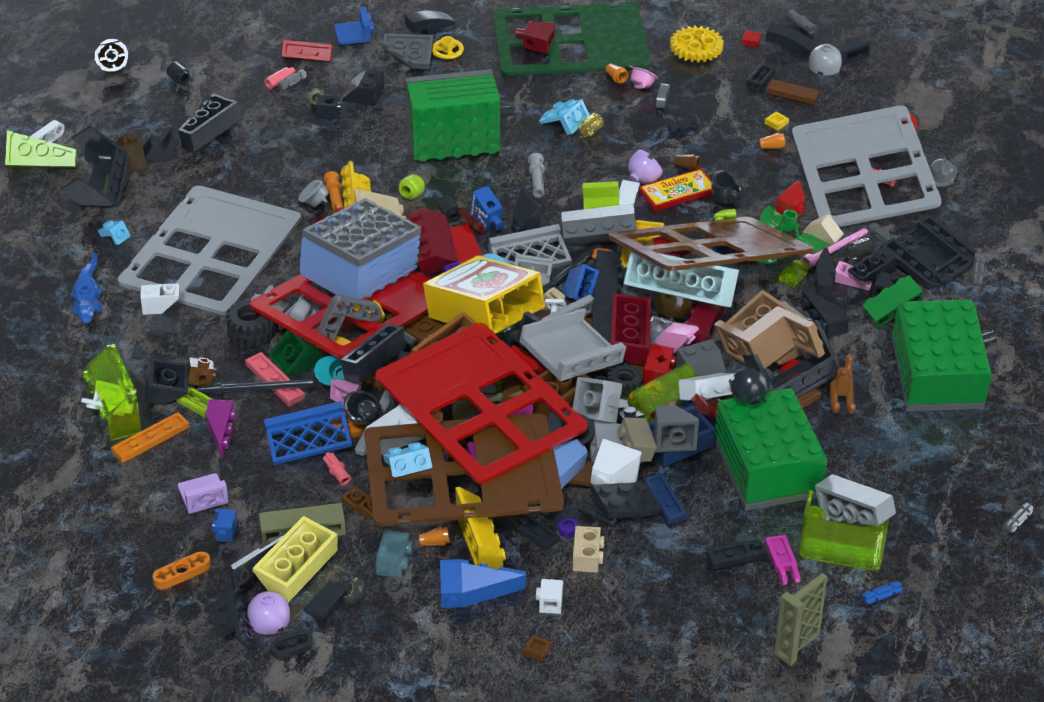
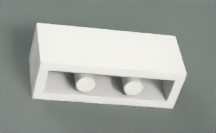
[679,373,736,400]

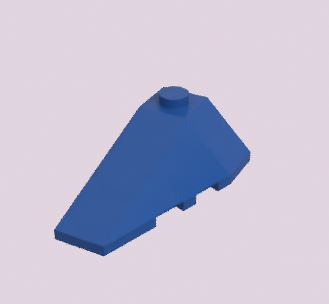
[440,559,526,608]

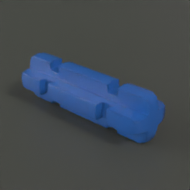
[862,581,902,605]

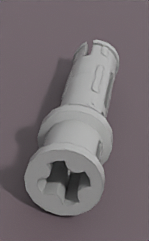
[528,153,545,198]

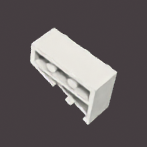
[366,405,425,455]

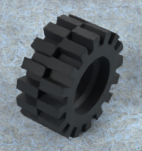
[607,363,643,398]

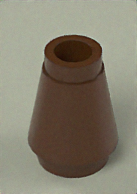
[674,154,701,171]

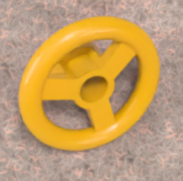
[432,36,464,60]

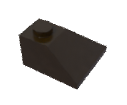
[116,133,147,173]

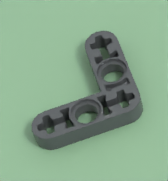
[317,294,382,341]

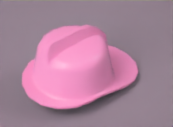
[629,65,658,89]

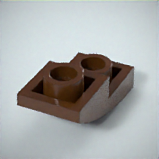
[340,485,374,520]

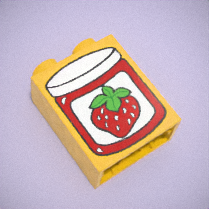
[423,256,545,334]

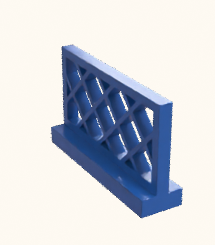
[264,401,352,465]

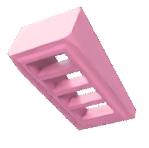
[835,261,874,290]

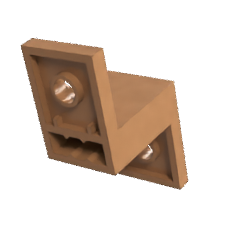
[714,306,825,369]

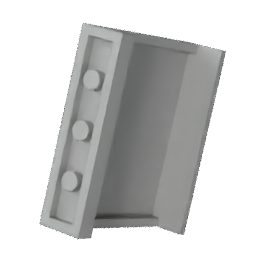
[519,308,626,381]

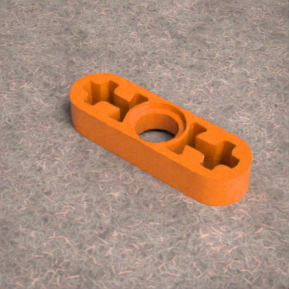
[153,552,211,589]

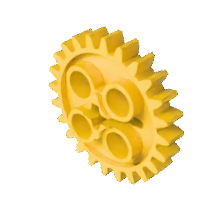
[670,25,724,63]

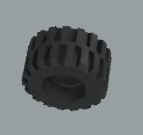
[226,299,275,347]

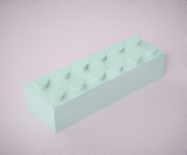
[624,251,739,307]

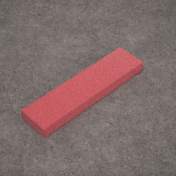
[245,352,305,406]

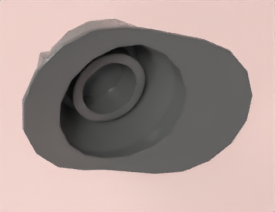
[929,158,957,187]

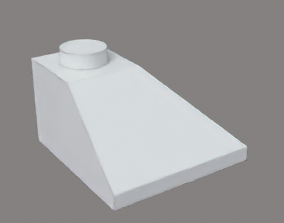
[590,439,642,485]

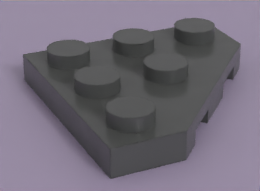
[383,34,434,70]

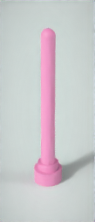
[800,228,868,270]

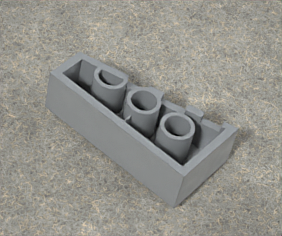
[815,474,896,525]

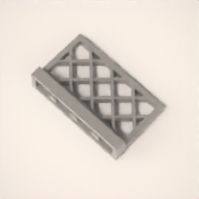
[488,224,572,268]

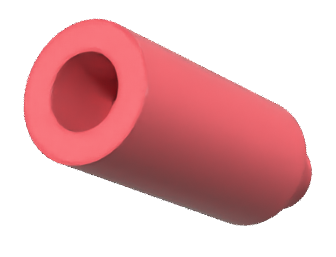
[264,67,295,89]

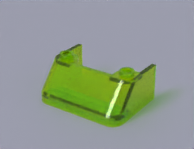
[83,344,141,441]
[799,490,890,570]

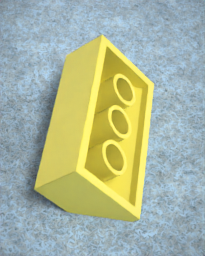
[253,516,338,603]

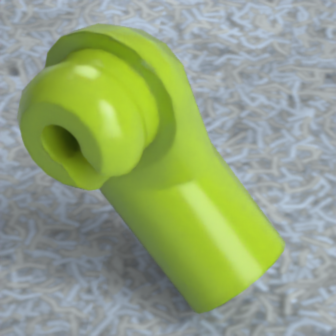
[713,209,736,220]

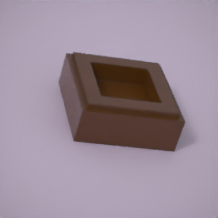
[523,635,552,662]

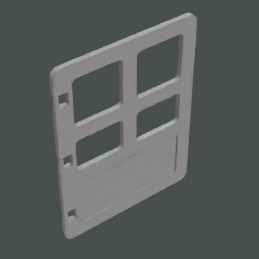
[792,105,941,227]
[118,186,301,315]

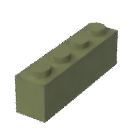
[259,503,346,545]

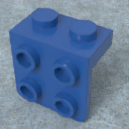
[334,7,374,45]

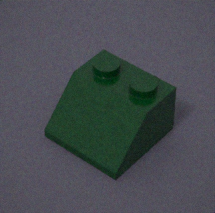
[268,330,323,378]

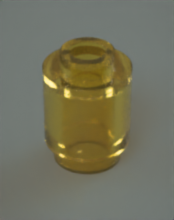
[578,113,603,137]

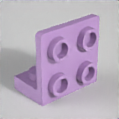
[178,473,228,514]

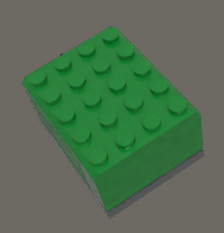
[406,69,514,162]
[891,299,992,411]
[714,388,827,511]

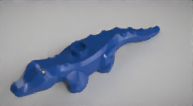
[71,252,102,324]

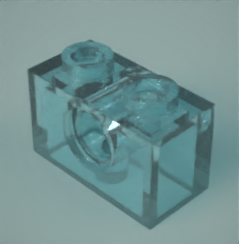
[376,530,413,578]

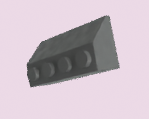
[561,204,637,247]

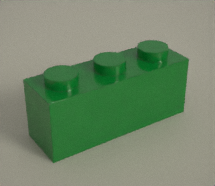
[863,275,923,330]

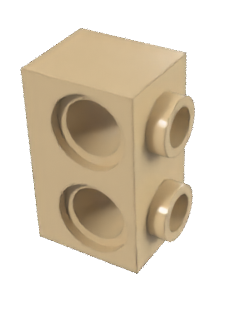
[573,526,604,572]

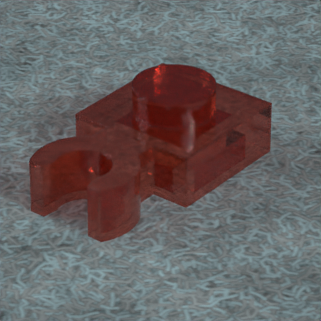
[458,206,486,234]

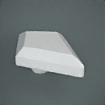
[545,299,567,314]

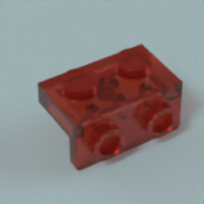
[691,393,721,419]

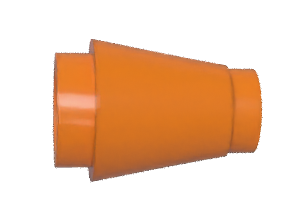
[606,64,628,83]
[760,132,786,149]
[419,526,450,547]

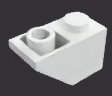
[141,284,179,315]

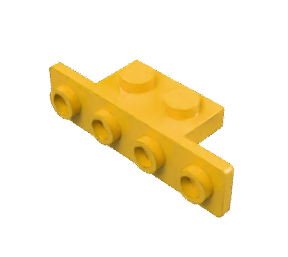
[341,161,371,208]

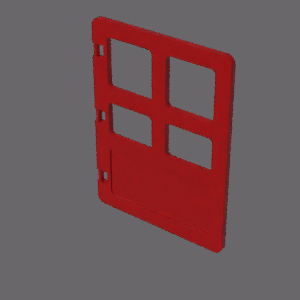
[250,270,431,359]
[376,323,588,484]

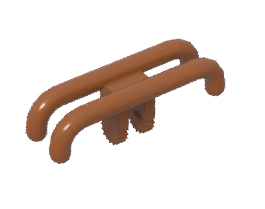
[830,354,856,415]

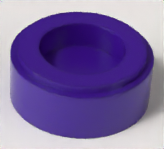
[558,518,579,538]

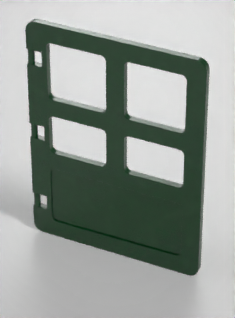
[493,2,651,76]

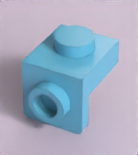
[98,220,130,245]

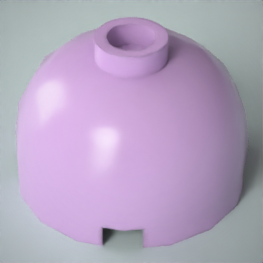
[628,150,663,184]
[247,591,290,634]

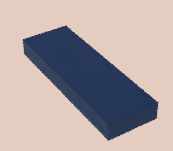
[643,473,687,524]

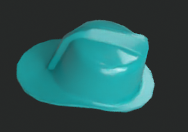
[314,356,348,386]

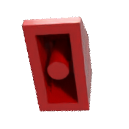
[776,181,805,216]

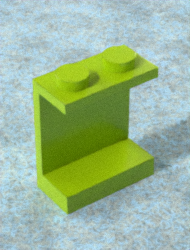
[583,181,619,210]

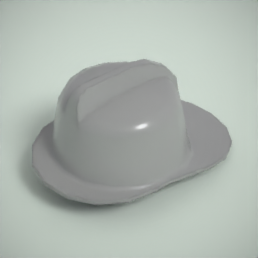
[298,180,328,208]
[279,295,315,330]

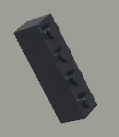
[341,323,406,384]

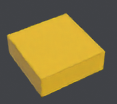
[765,112,789,131]

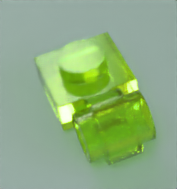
[779,259,809,287]

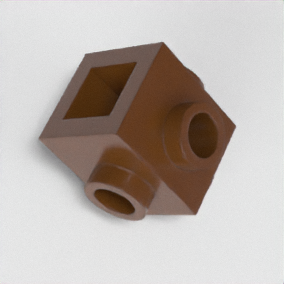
[188,358,217,386]

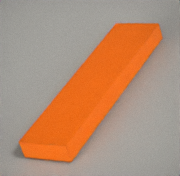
[111,412,190,463]

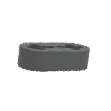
[656,83,670,109]

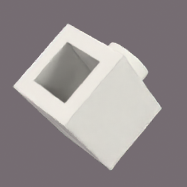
[536,579,563,614]

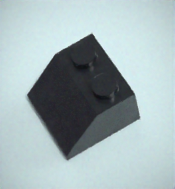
[342,68,384,106]
[144,357,189,405]

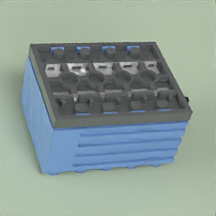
[300,198,421,299]

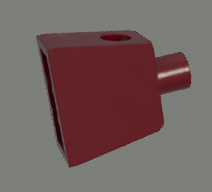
[515,21,555,54]

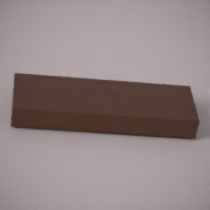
[766,79,820,105]

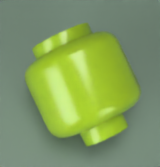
[399,174,425,200]

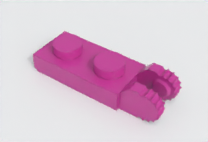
[764,535,800,585]

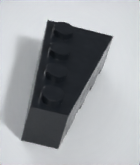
[178,93,241,152]

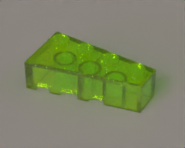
[626,363,698,423]

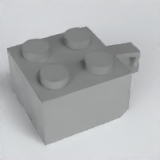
[573,377,628,423]

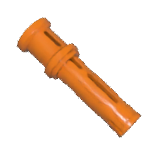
[323,171,343,214]

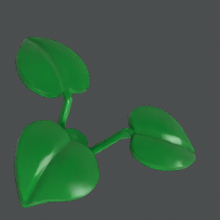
[756,205,831,264]

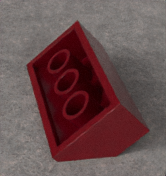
[406,208,458,276]
[610,293,651,365]

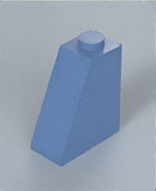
[553,439,588,489]

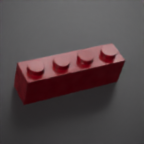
[685,300,726,346]

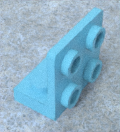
[539,99,590,135]

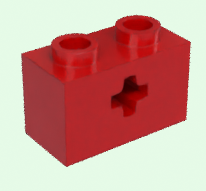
[642,344,676,388]

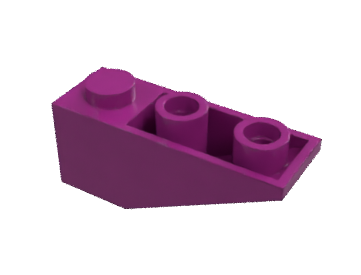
[206,399,237,457]

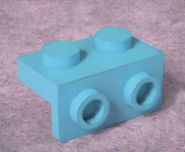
[383,442,432,477]

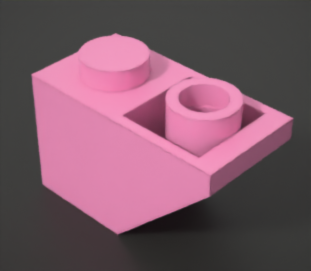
[655,322,699,355]

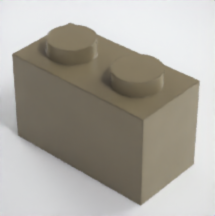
[617,418,657,461]

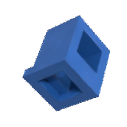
[212,508,238,542]

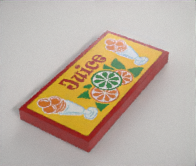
[639,168,712,211]

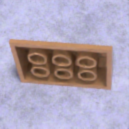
[726,290,807,365]

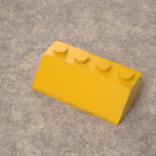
[456,487,506,569]

